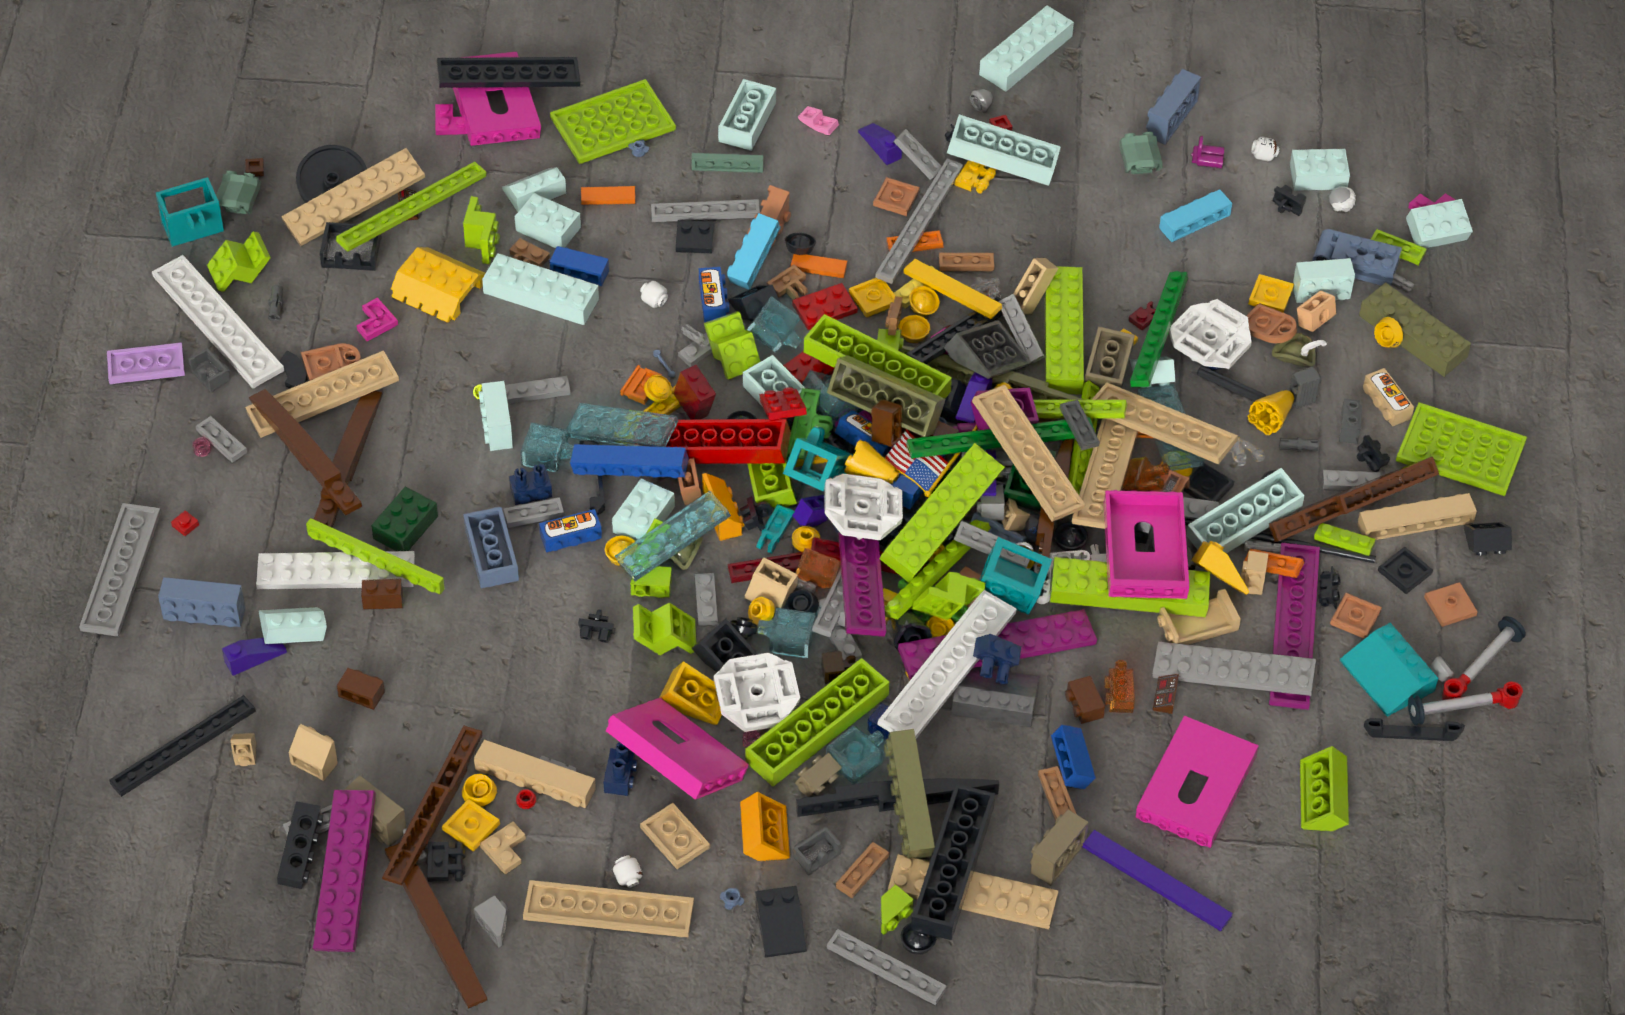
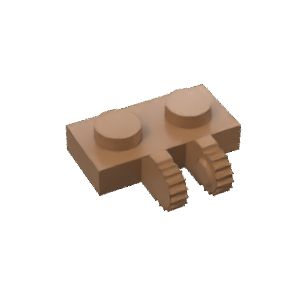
[510,238,550,267]
[767,265,808,300]

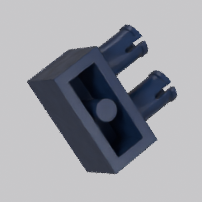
[509,464,552,505]
[973,634,1022,684]
[603,742,638,796]

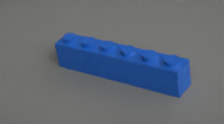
[570,444,689,478]

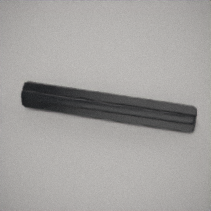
[1197,366,1266,402]

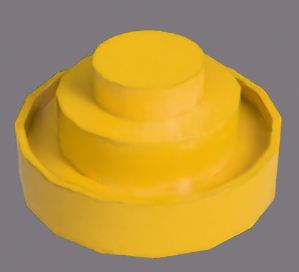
[644,375,672,403]
[792,526,820,552]
[748,597,775,626]

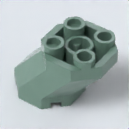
[1119,132,1163,174]
[216,171,261,214]

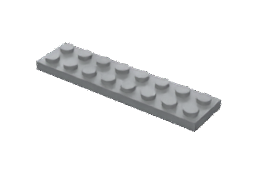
[79,503,161,637]
[1153,642,1316,696]

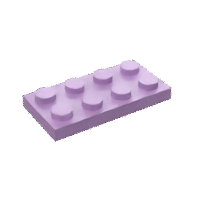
[107,343,185,384]

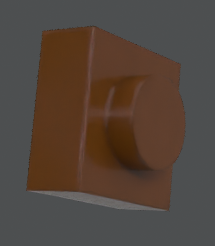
[245,158,264,177]

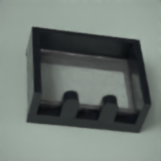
[320,222,382,271]

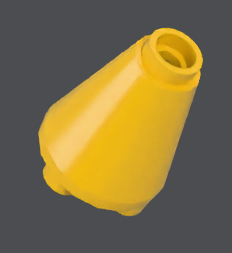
[1248,390,1294,435]
[844,440,899,484]

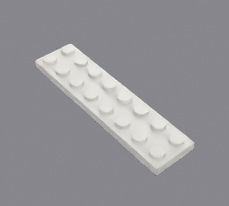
[256,551,415,589]

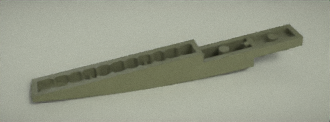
[901,346,1082,400]

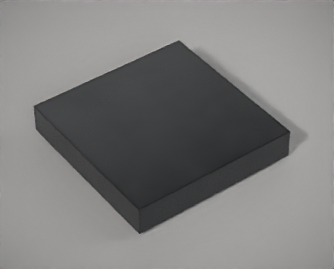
[1183,462,1235,502]
[1378,547,1433,594]

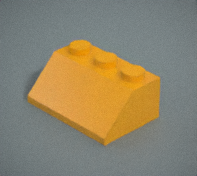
[702,473,744,541]
[740,792,790,861]

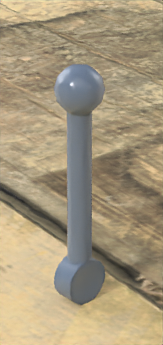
[653,350,675,378]

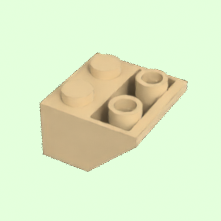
[745,558,798,615]
[289,724,338,781]

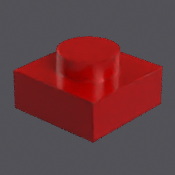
[989,114,1013,131]
[171,511,199,536]

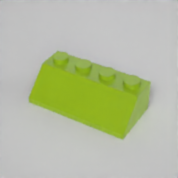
[747,457,797,508]
[1300,746,1349,831]

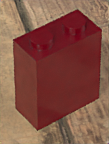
[673,365,716,420]

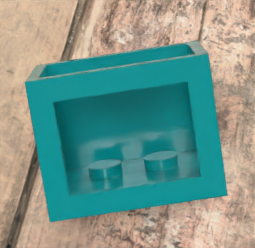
[156,177,224,247]
[783,427,853,491]
[979,537,1052,615]

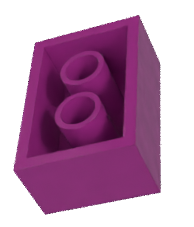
[970,388,1039,431]

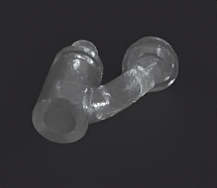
[1231,436,1266,466]

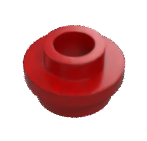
[516,789,536,809]

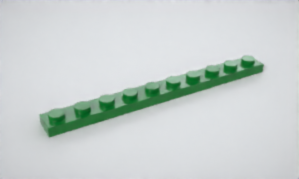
[1130,271,1188,387]
[906,417,1095,459]

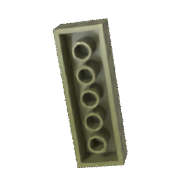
[1359,282,1471,377]
[827,355,946,437]
[884,729,935,859]

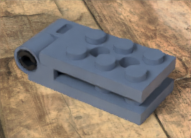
[1312,229,1402,286]

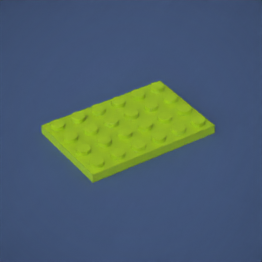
[550,79,676,164]
[1396,402,1527,496]

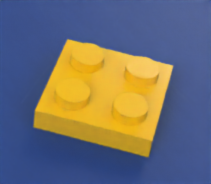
[1248,274,1294,313]
[849,278,895,318]
[442,799,500,852]

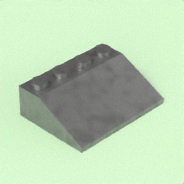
[944,320,1032,379]
[952,667,1039,727]

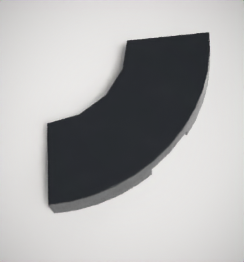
[279,351,307,389]

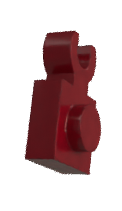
[1128,301,1156,331]

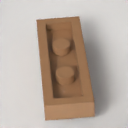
[939,253,994,271]
[885,296,903,335]
[1038,766,1076,820]
[836,842,889,898]

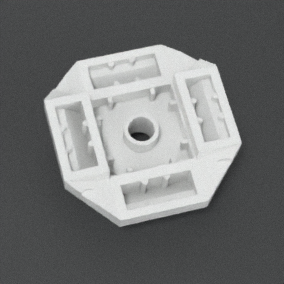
[1169,299,1251,371]
[825,474,903,540]
[714,653,800,732]

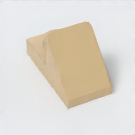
[1002,498,1030,531]

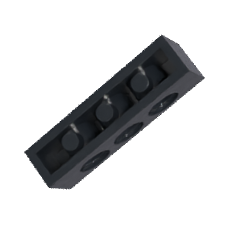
[277,801,324,889]

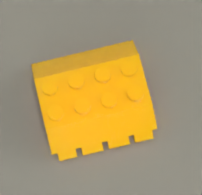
[391,247,486,323]

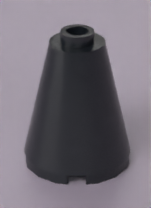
[890,608,932,652]

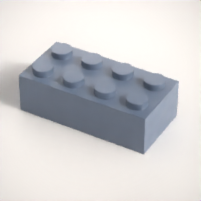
[1146,69,1201,145]
[463,507,519,588]
[158,577,245,627]

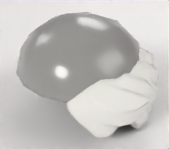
[1329,186,1356,212]

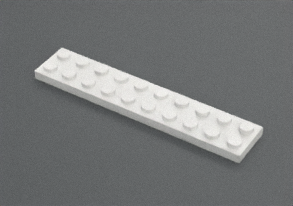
[152,255,284,388]
[877,590,1017,738]

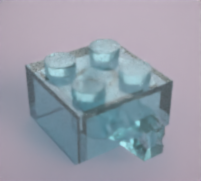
[747,296,803,353]
[520,422,574,472]
[757,607,815,659]
[826,726,884,784]

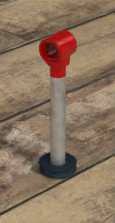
[1442,616,1526,700]
[1408,681,1523,725]

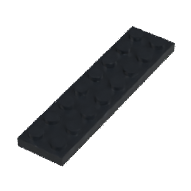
[437,57,581,88]

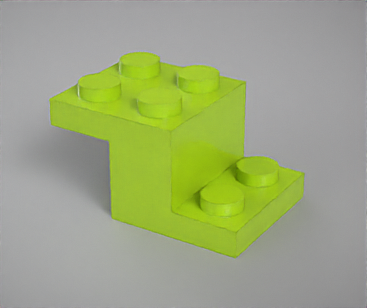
[463,196,500,265]
[207,231,271,292]
[704,311,760,379]
[912,572,985,620]
[633,602,696,655]

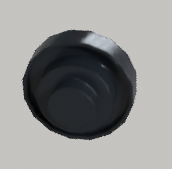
[730,617,758,640]

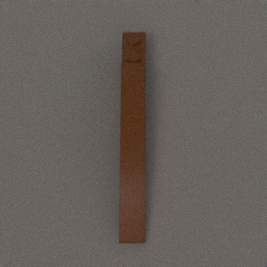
[249,389,362,516]
[314,391,383,528]
[1036,439,1073,575]
[1269,456,1439,542]
[382,725,483,885]
[384,843,487,1009]

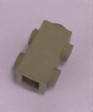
[795,753,842,797]

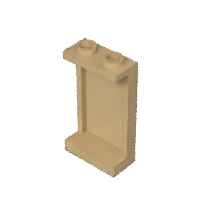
[1157,589,1241,645]

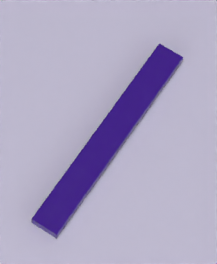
[1083,830,1233,931]

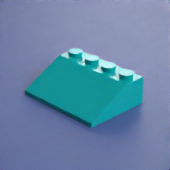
[1340,622,1438,717]

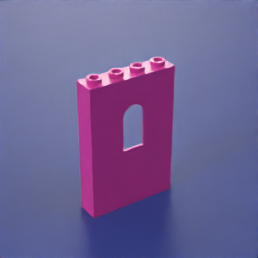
[453,52,541,146]
[1103,490,1189,599]
[606,698,749,800]
[1136,716,1259,848]

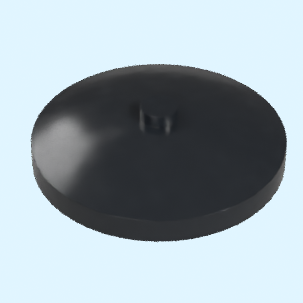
[296,145,367,203]

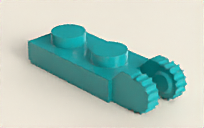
[756,505,795,553]

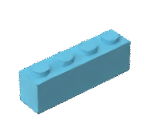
[1159,190,1232,242]
[727,213,780,290]

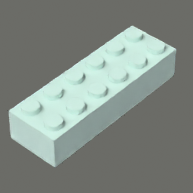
[979,5,1074,92]
[947,115,1061,186]
[482,253,599,325]
[1186,468,1304,553]

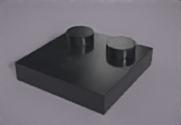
[676,220,714,254]

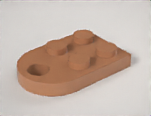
[1247,304,1297,344]
[301,343,361,381]

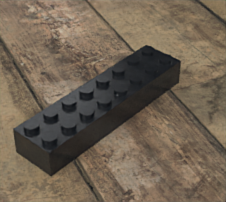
[911,784,995,940]

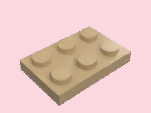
[640,803,710,869]

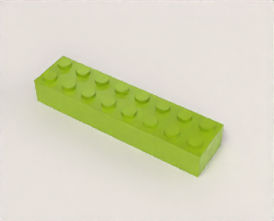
[1044,266,1084,395]
[804,314,952,399]
[879,443,1004,583]
[1050,557,1210,617]
[745,658,890,787]

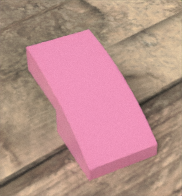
[798,106,839,136]

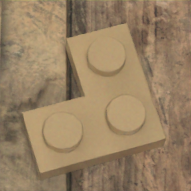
[480,822,526,874]

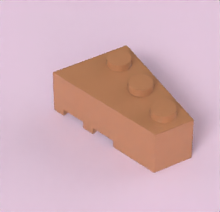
[747,185,791,247]

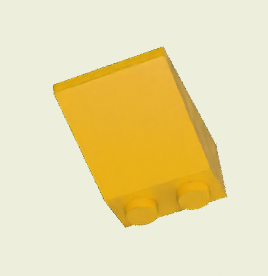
[1191,540,1249,594]
[659,661,722,725]

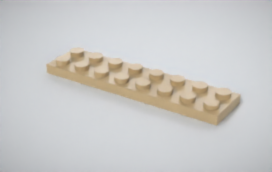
[282,148,425,246]
[245,350,399,438]
[1092,382,1238,464]
[972,385,1085,522]
[1072,418,1139,529]
[888,854,1058,929]
[523,880,694,938]

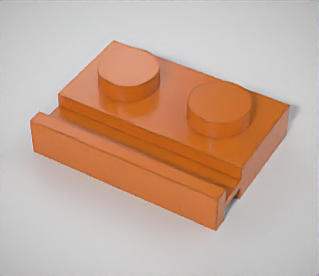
[620,365,662,405]

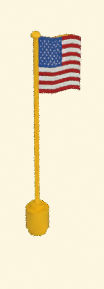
[885,382,1012,497]

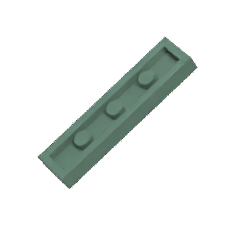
[692,153,763,173]

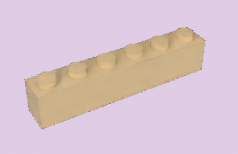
[1357,493,1477,540]
[474,740,596,808]

